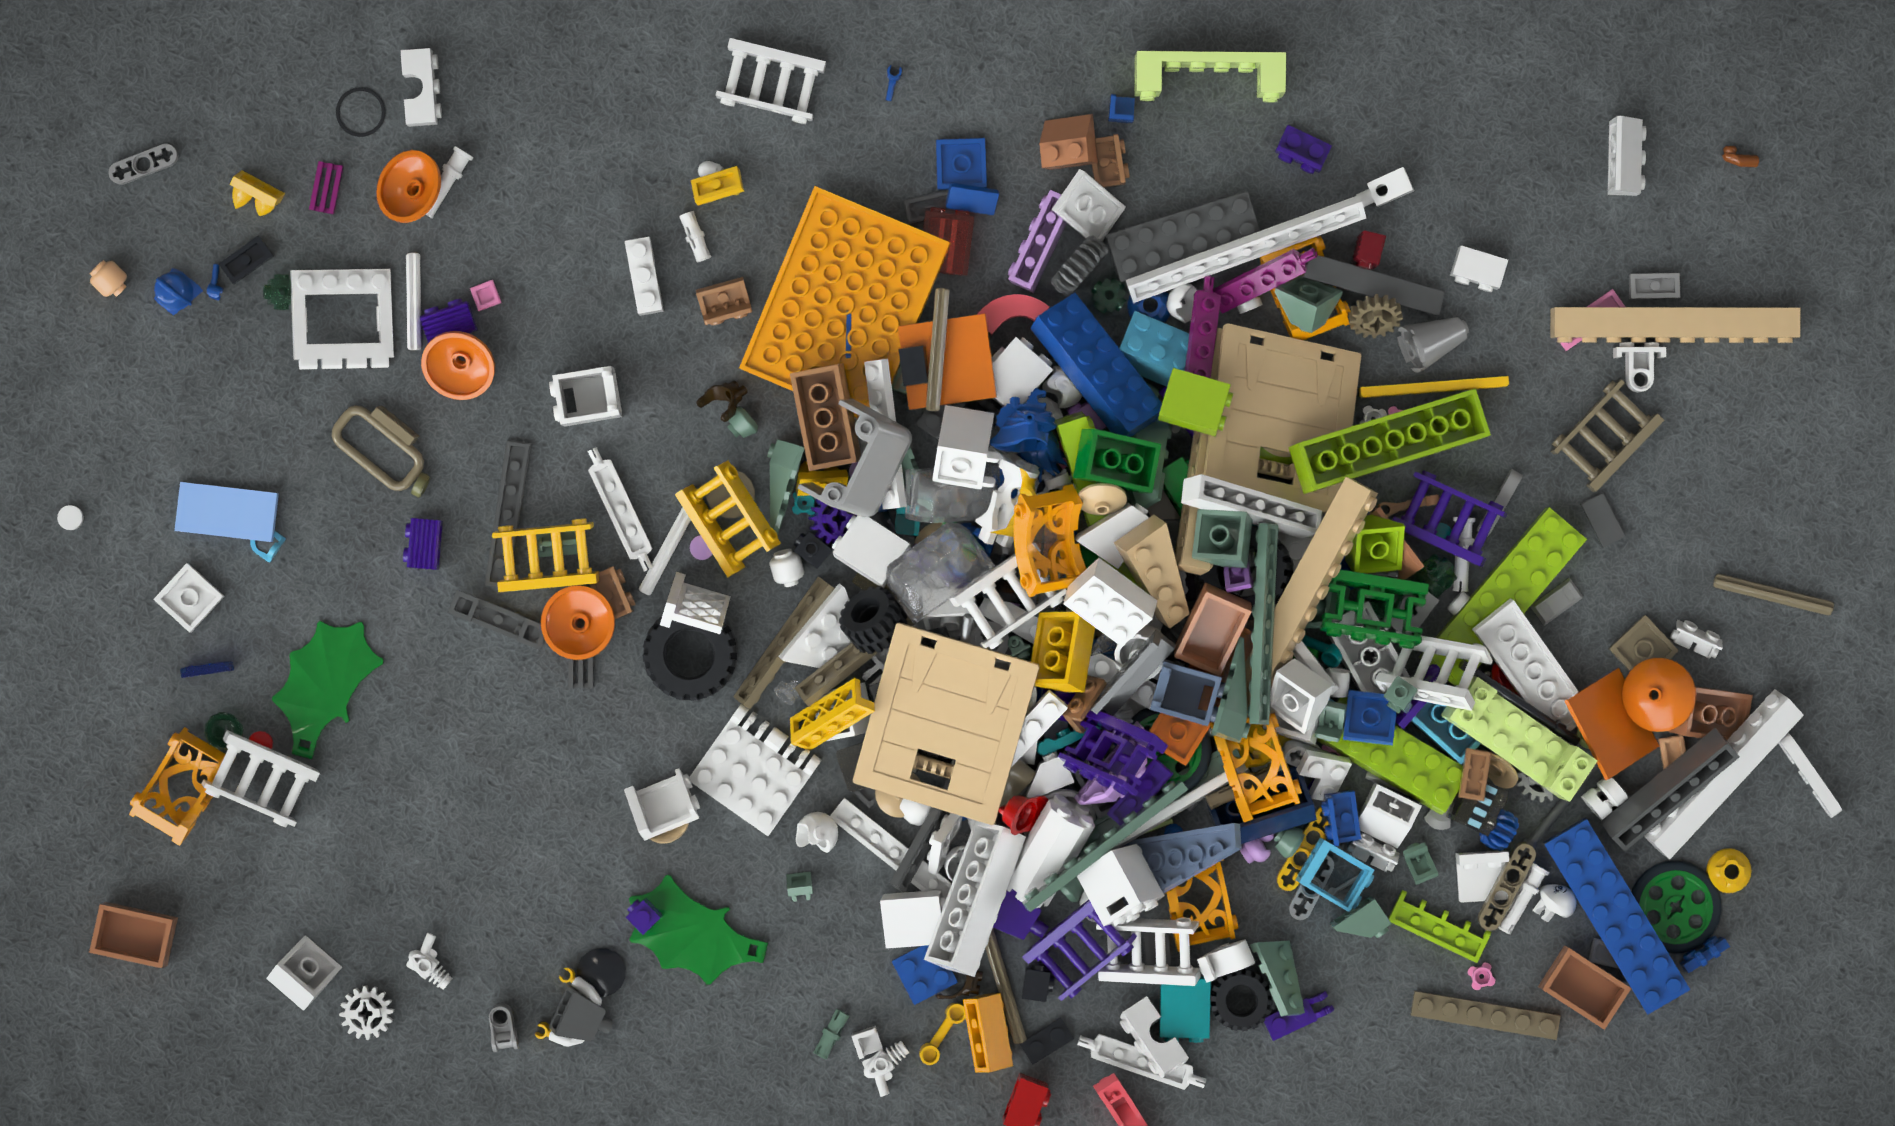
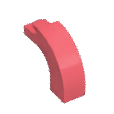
[977,294,1049,336]
[1093,1073,1148,1126]

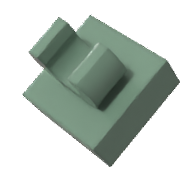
[786,872,813,902]

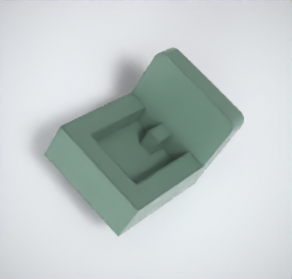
[1384,676,1418,714]
[1315,701,1347,742]
[1403,842,1439,885]

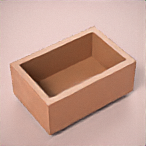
[1174,583,1252,677]
[89,902,178,968]
[1538,945,1631,1030]

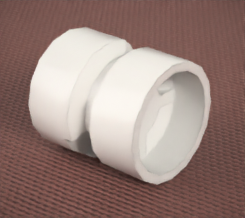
[1581,778,1628,820]

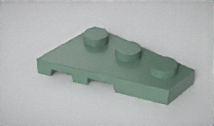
[1250,941,1305,1016]

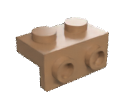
[1092,134,1129,188]
[696,277,752,325]
[590,566,636,619]
[1062,675,1107,733]

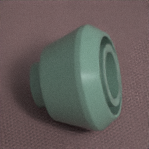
[727,406,759,438]
[1273,827,1304,858]
[1060,876,1084,903]

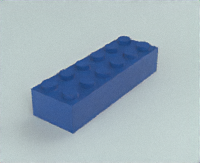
[1030,293,1162,437]

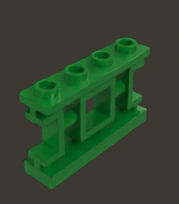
[1320,570,1429,649]

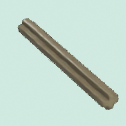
[926,288,950,411]
[1713,574,1834,616]
[985,928,1026,1044]

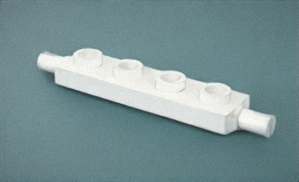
[587,447,653,572]
[1077,1034,1206,1090]

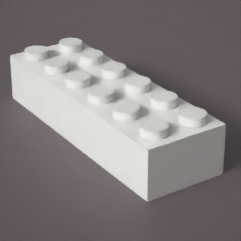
[924,820,1026,977]

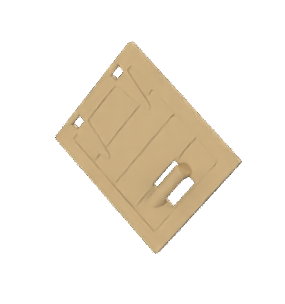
[1203,323,1361,514]
[853,622,1040,825]

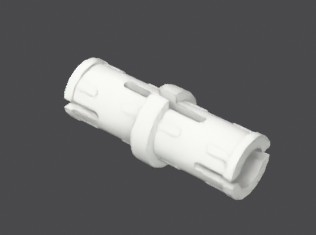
[679,211,711,263]

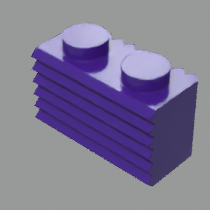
[420,299,478,343]
[403,518,443,570]

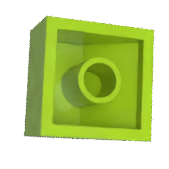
[1345,515,1405,573]

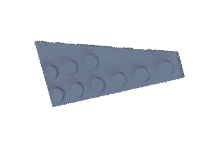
[1121,823,1241,906]

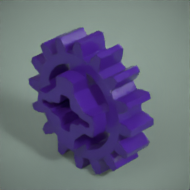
[808,499,857,544]

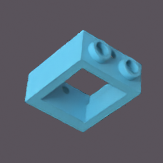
[1295,838,1374,912]

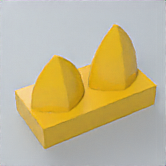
[691,166,744,206]
[230,170,285,216]
[796,461,848,496]

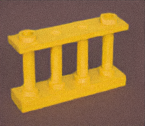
[675,460,781,578]
[492,518,600,592]

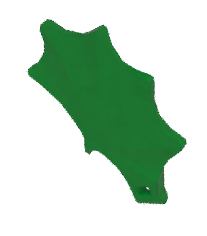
[272,621,384,760]
[629,875,768,985]

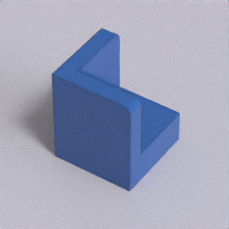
[1108,94,1135,123]

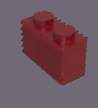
[1351,230,1386,270]

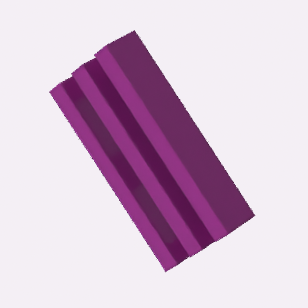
[309,161,344,215]

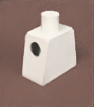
[1356,167,1414,207]

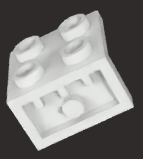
[1455,850,1509,903]

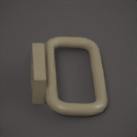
[332,405,424,491]

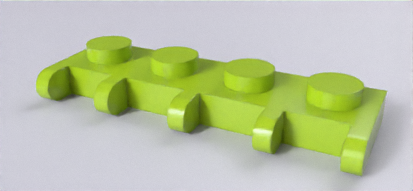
[1388,890,1491,963]

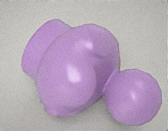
[1240,834,1275,864]

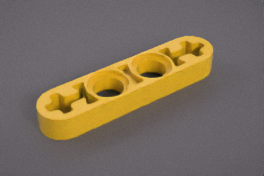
[1276,807,1328,891]

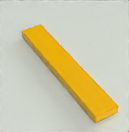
[1359,376,1509,398]

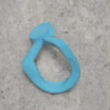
[250,531,286,562]

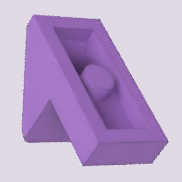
[1224,555,1254,593]

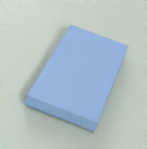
[175,482,279,542]

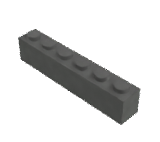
[1601,728,1740,851]

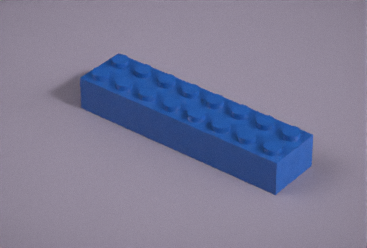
[1543,817,1690,1015]

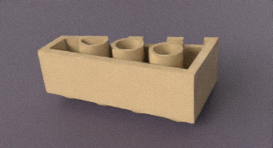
[1114,515,1189,628]

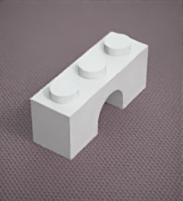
[401,48,442,127]
[625,237,664,316]
[1120,996,1189,1078]

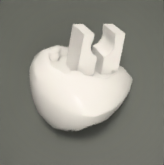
[1533,884,1577,922]

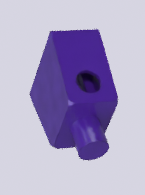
[993,889,1049,940]

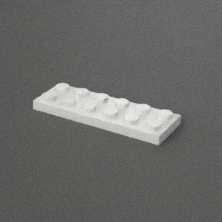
[1472,598,1578,738]

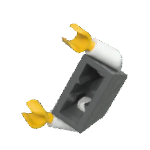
[535,968,613,1047]

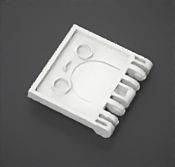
[689,704,822,836]

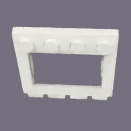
[290,269,394,369]

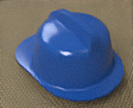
[154,268,203,316]

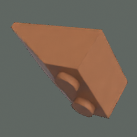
[1668,686,1753,740]

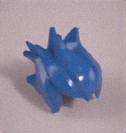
[1017,431,1068,483]

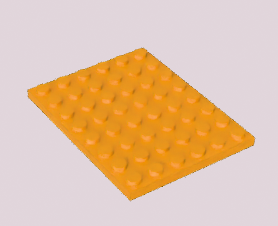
[739,186,951,419]

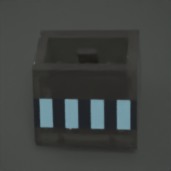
[1446,781,1509,836]

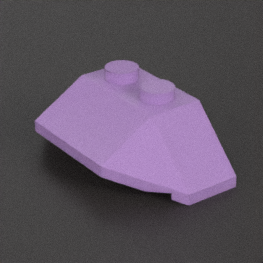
[1074,721,1147,805]

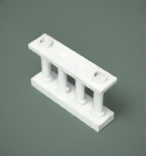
[716,38,826,124]
[949,543,1067,649]
[1375,631,1493,711]
[201,730,320,827]
[1096,917,1201,986]

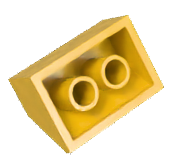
[1031,612,1095,692]

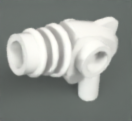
[406,933,453,989]
[862,1041,909,1097]

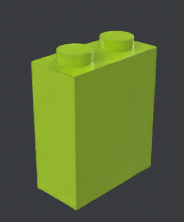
[1158,368,1234,437]

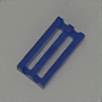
[180,661,234,678]

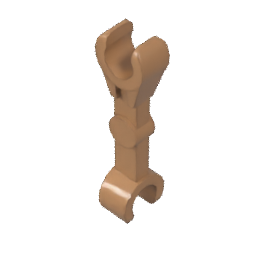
[1378,494,1440,517]

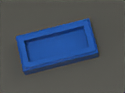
[945,183,999,215]

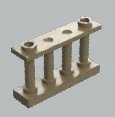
[1550,379,1664,492]

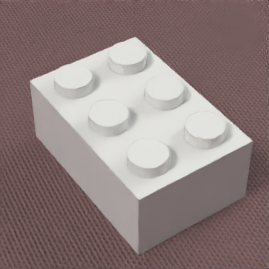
[1063,558,1157,647]

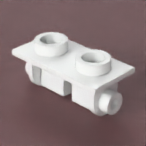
[1670,620,1723,659]
[1347,833,1400,872]

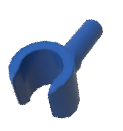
[886,65,902,101]
[207,264,223,300]

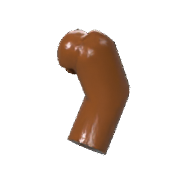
[1722,146,1759,167]

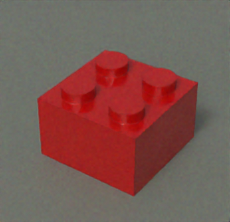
[1002,1073,1051,1126]

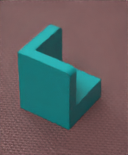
[895,505,922,536]

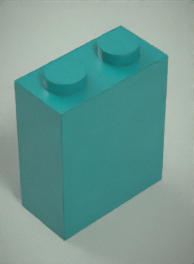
[1159,977,1211,1043]

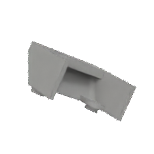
[798,399,912,517]

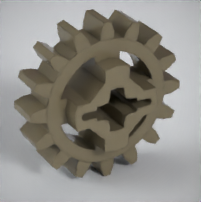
[1348,294,1403,338]

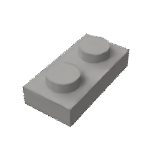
[1629,273,1680,299]

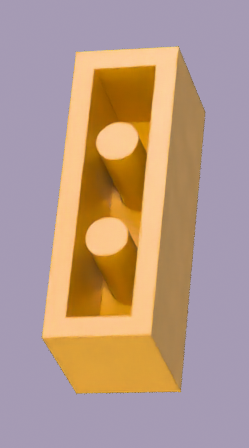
[963,993,1013,1073]

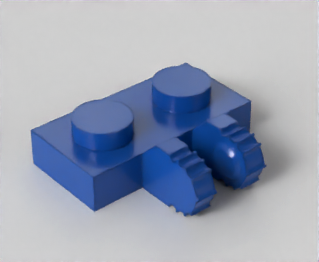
[1680,936,1730,973]

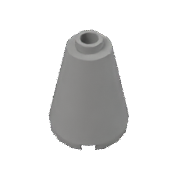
[1397,317,1469,373]

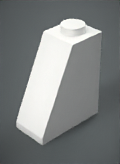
[1074,503,1149,569]

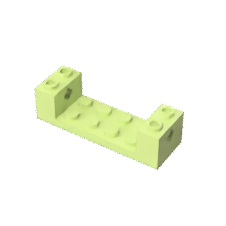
[1134,51,1286,102]
[1440,676,1598,802]

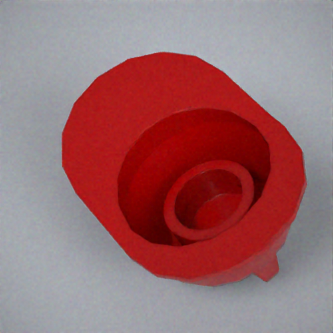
[998,795,1048,835]

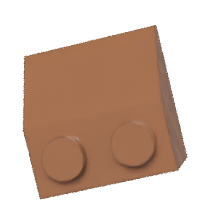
[1039,114,1098,170]

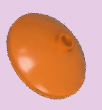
[376,150,441,223]
[421,331,495,400]
[541,586,615,660]
[1622,658,1696,732]

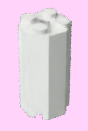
[1007,794,1095,908]

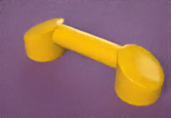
[919,1003,966,1065]

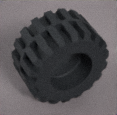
[839,586,908,654]
[1210,968,1273,1032]

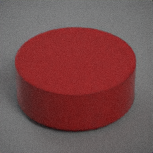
[249,731,273,749]

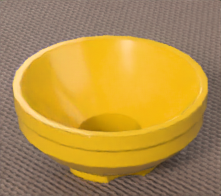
[1706,848,1752,893]

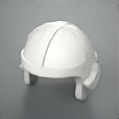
[1042,366,1082,408]
[796,812,838,853]

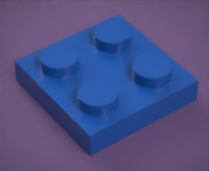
[936,138,987,190]
[1343,690,1396,746]
[892,945,958,1005]

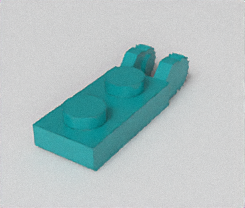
[1036,725,1102,756]

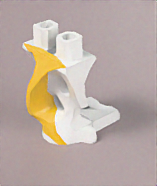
[975,446,1040,548]

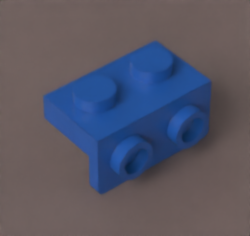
[1321,790,1361,846]

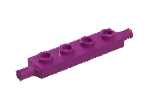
[1213,248,1318,314]
[1185,276,1221,379]

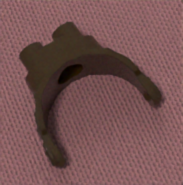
[696,380,748,422]
[935,971,983,1000]

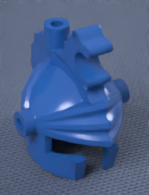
[989,388,1057,452]

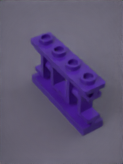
[1058,707,1168,796]

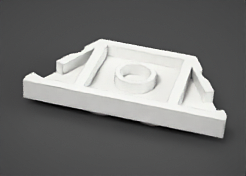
[778,584,852,668]

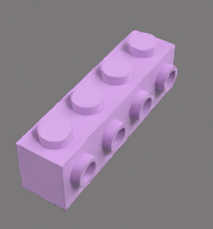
[1008,190,1067,293]

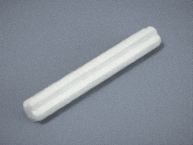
[406,253,421,350]
[639,507,691,595]

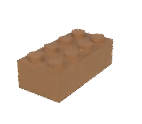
[790,363,862,471]

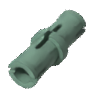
[813,1009,850,1060]

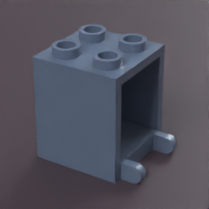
[1150,661,1226,726]

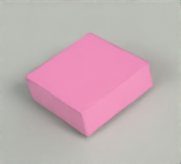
[470,280,502,311]

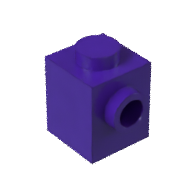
[626,898,664,935]

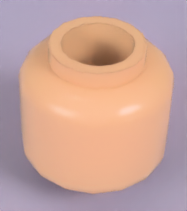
[89,260,127,297]

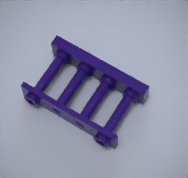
[1392,470,1507,568]
[1022,899,1137,1001]

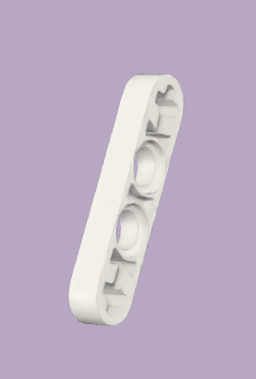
[1778,733,1842,818]

